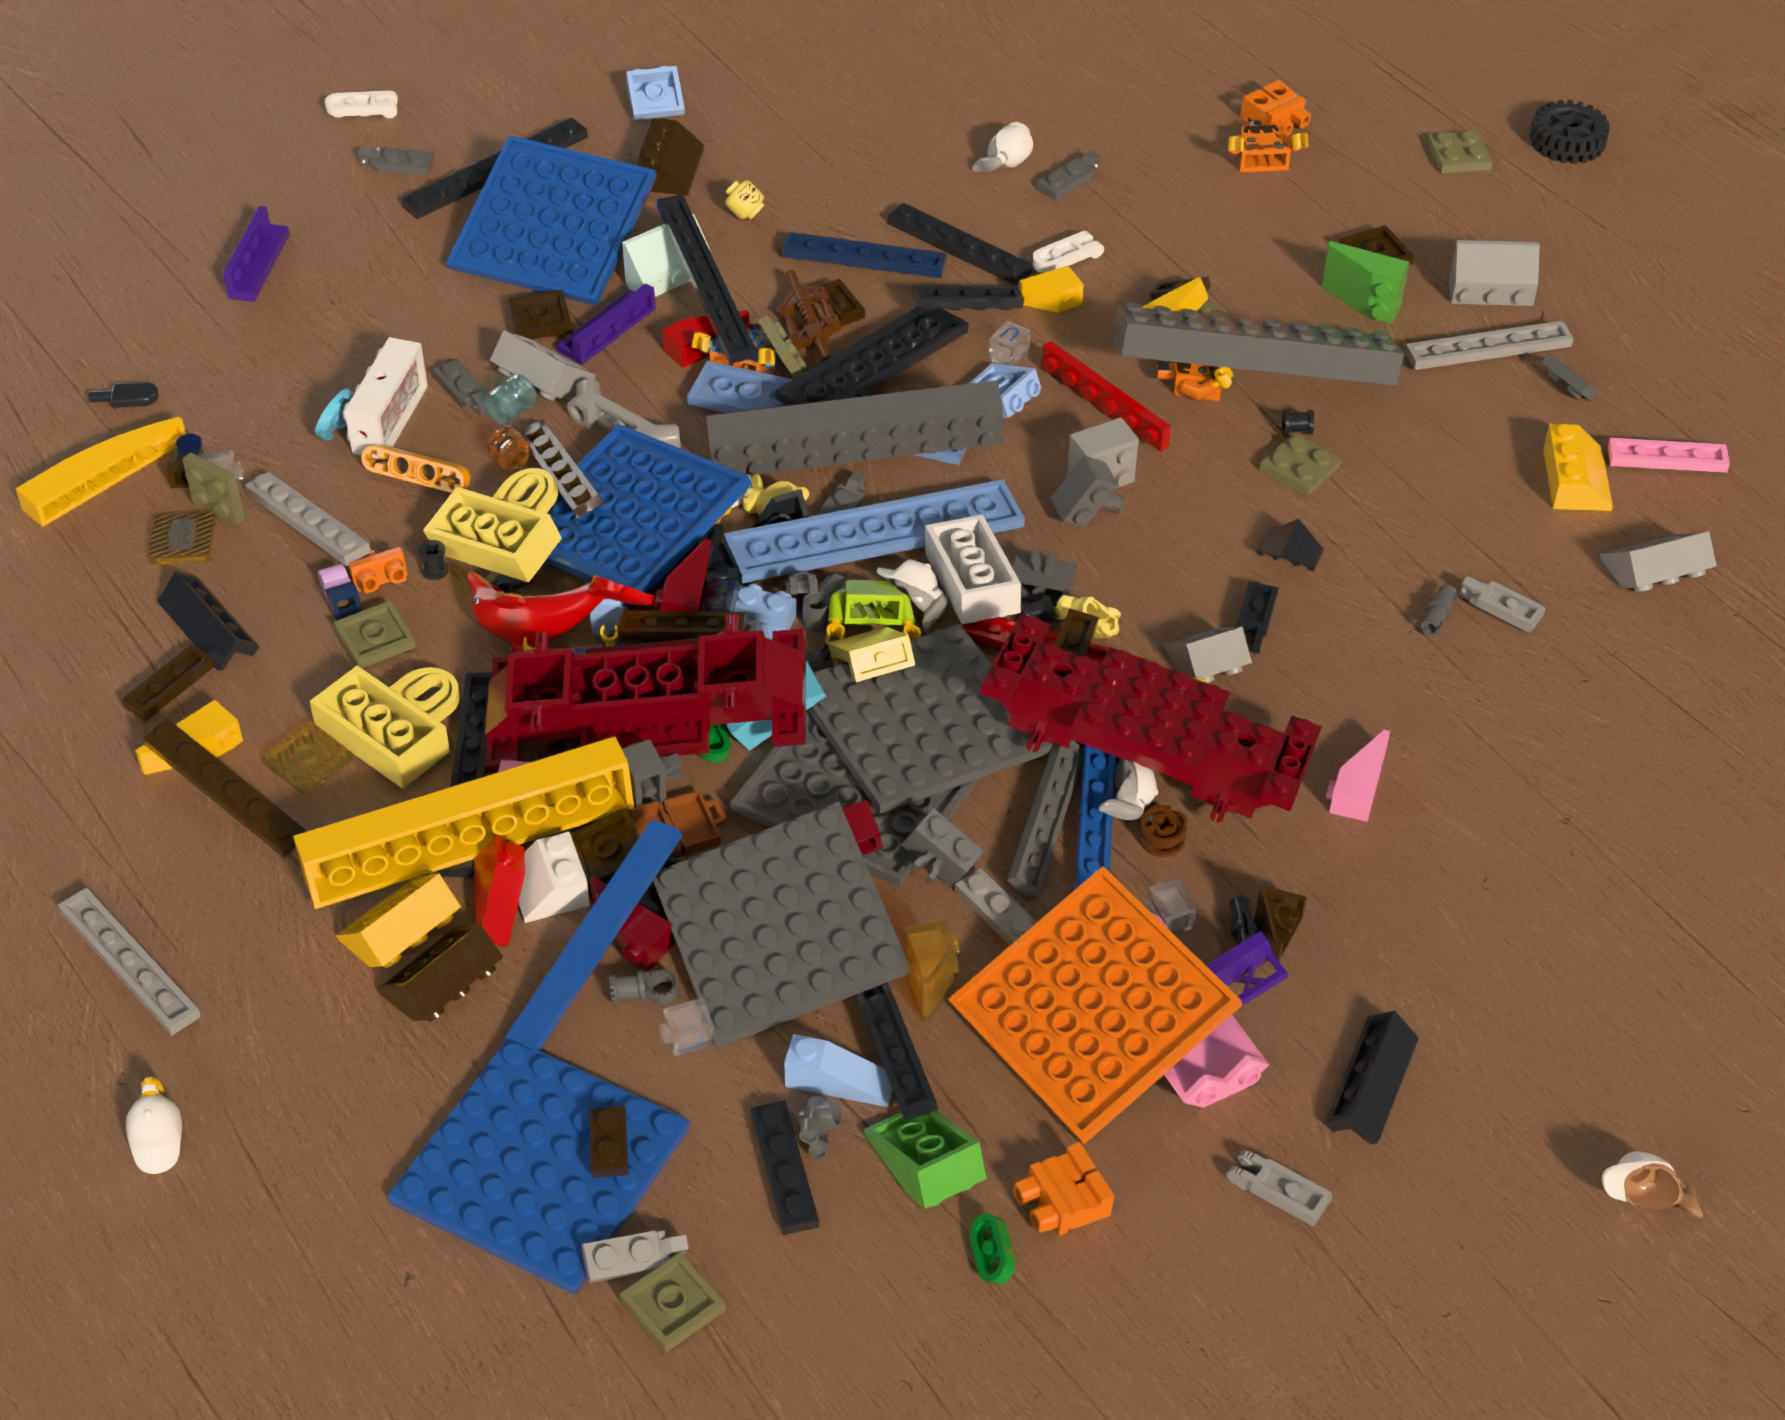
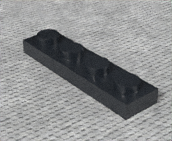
[911,286,1025,311]
[750,1100,819,1235]

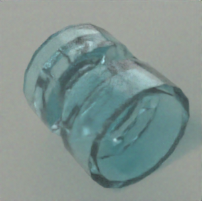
[483,373,538,426]

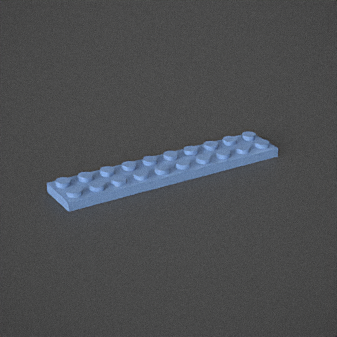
[687,361,967,466]
[723,479,1025,583]

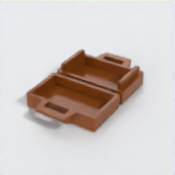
[630,790,727,857]

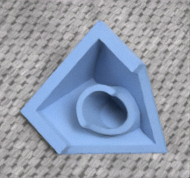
[590,599,631,635]

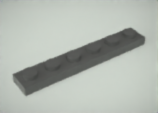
[1007,740,1084,900]

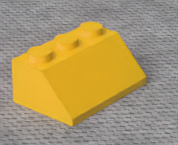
[1543,424,1613,511]
[336,874,461,968]

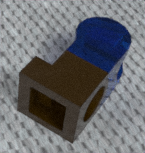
[166,434,206,488]

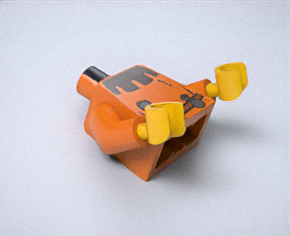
[1228,120,1309,172]
[1157,362,1233,401]

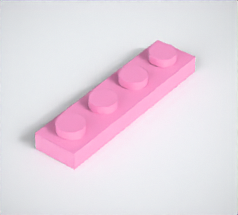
[1608,438,1730,472]

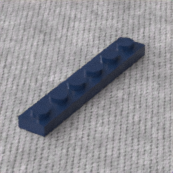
[783,232,947,278]

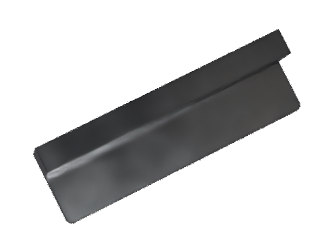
[158,572,260,671]
[1325,1010,1418,1145]

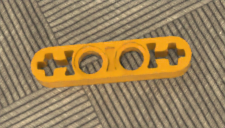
[361,444,470,493]

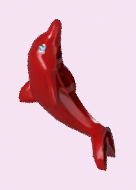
[466,573,656,654]

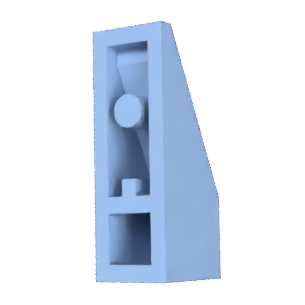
[784,1034,893,1107]

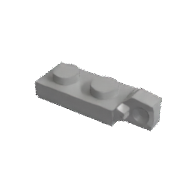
[1459,576,1546,633]
[581,1230,689,1283]

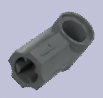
[803,573,846,632]

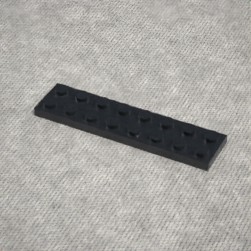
[775,307,969,406]

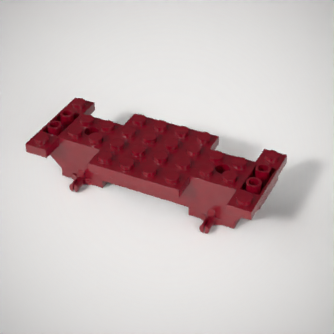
[485,613,806,773]
[979,613,1322,823]

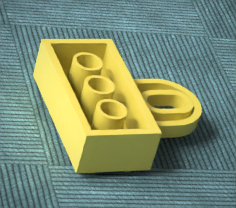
[423,468,562,583]
[310,666,460,789]

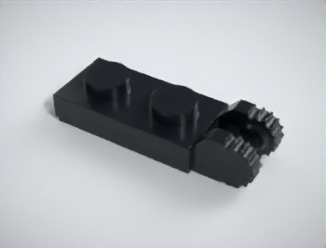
[1236,581,1279,654]

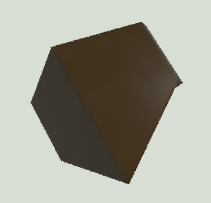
[1254,885,1307,962]

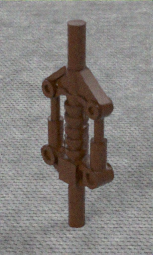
[777,270,842,362]

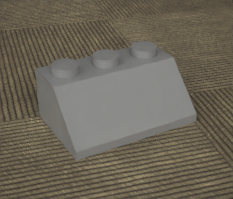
[1448,240,1540,306]
[490,330,596,401]
[1600,531,1717,592]

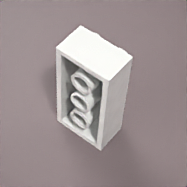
[925,514,1021,624]

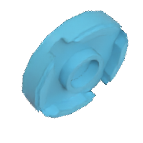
[315,388,355,441]

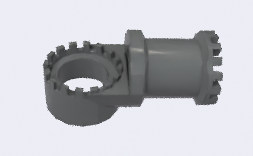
[609,969,679,1005]

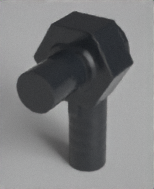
[481,572,533,593]

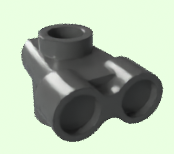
[799,1096,842,1159]

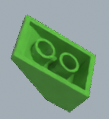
[1322,241,1409,324]
[864,1110,987,1209]

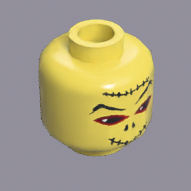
[725,180,764,220]

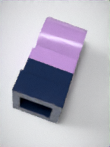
[318,563,362,620]

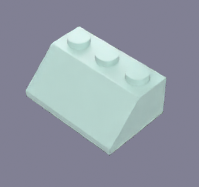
[622,213,711,297]

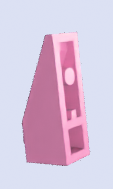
[1326,730,1390,822]

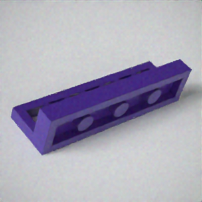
[223,206,290,302]
[557,283,656,365]
[1206,931,1289,1007]

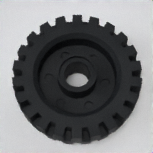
[1530,100,1610,164]

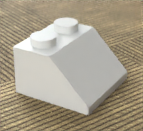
[518,832,590,923]

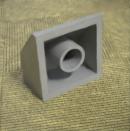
[1163,627,1252,683]

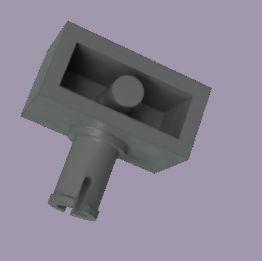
[1050,455,1124,528]

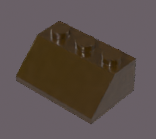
[635,118,704,196]
[376,924,503,1022]

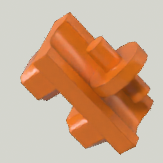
[348,547,408,593]

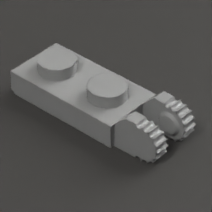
[1226,1149,1333,1227]

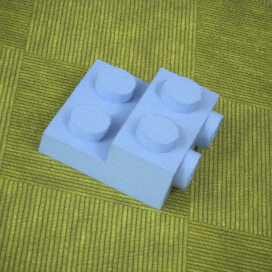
[626,66,685,120]
[969,363,1041,418]
[734,584,796,640]

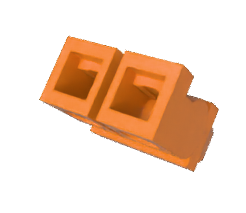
[1240,80,1311,136]
[1013,1142,1115,1236]

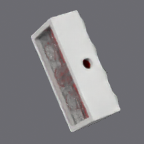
[343,337,428,460]

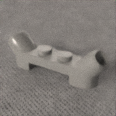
[567,379,681,448]

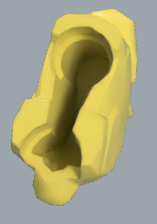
[743,474,809,516]
[1054,595,1121,639]

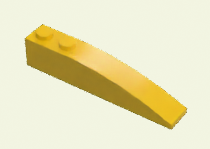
[15,417,187,527]

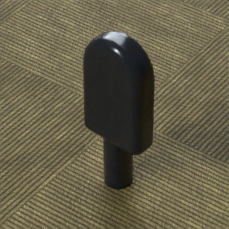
[88,382,159,408]

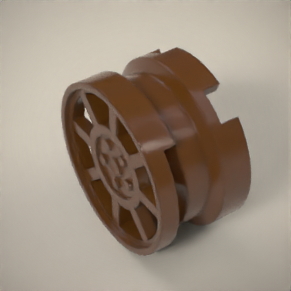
[1139,805,1187,857]

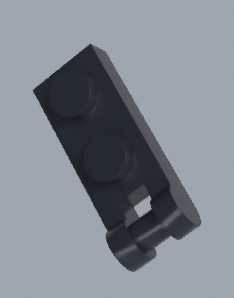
[700,567,741,612]

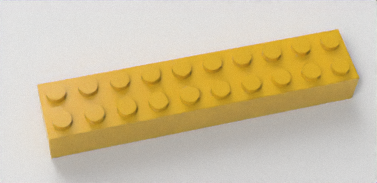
[293,737,634,909]

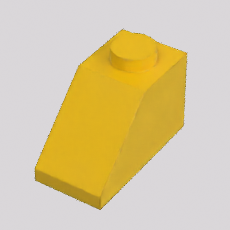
[1019,265,1084,313]

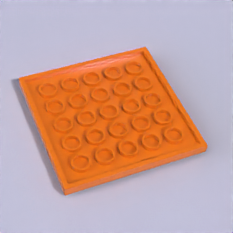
[948,866,1243,1145]

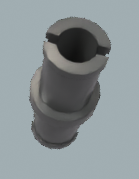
[1421,584,1458,637]

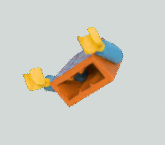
[691,323,778,373]

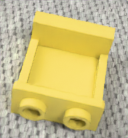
[828,627,915,682]

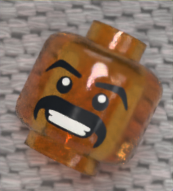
[487,427,530,470]

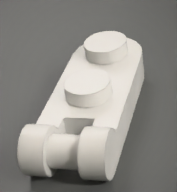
[325,91,398,118]
[1032,231,1104,273]

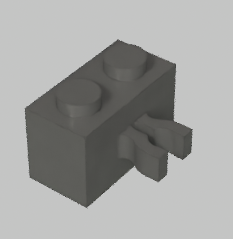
[1012,548,1077,607]
[622,739,682,807]
[901,808,984,888]

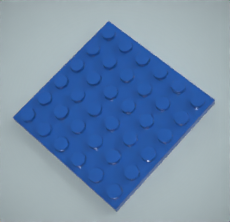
[446,135,657,306]
[544,424,752,594]
[388,1037,690,1295]

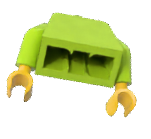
[825,580,921,645]

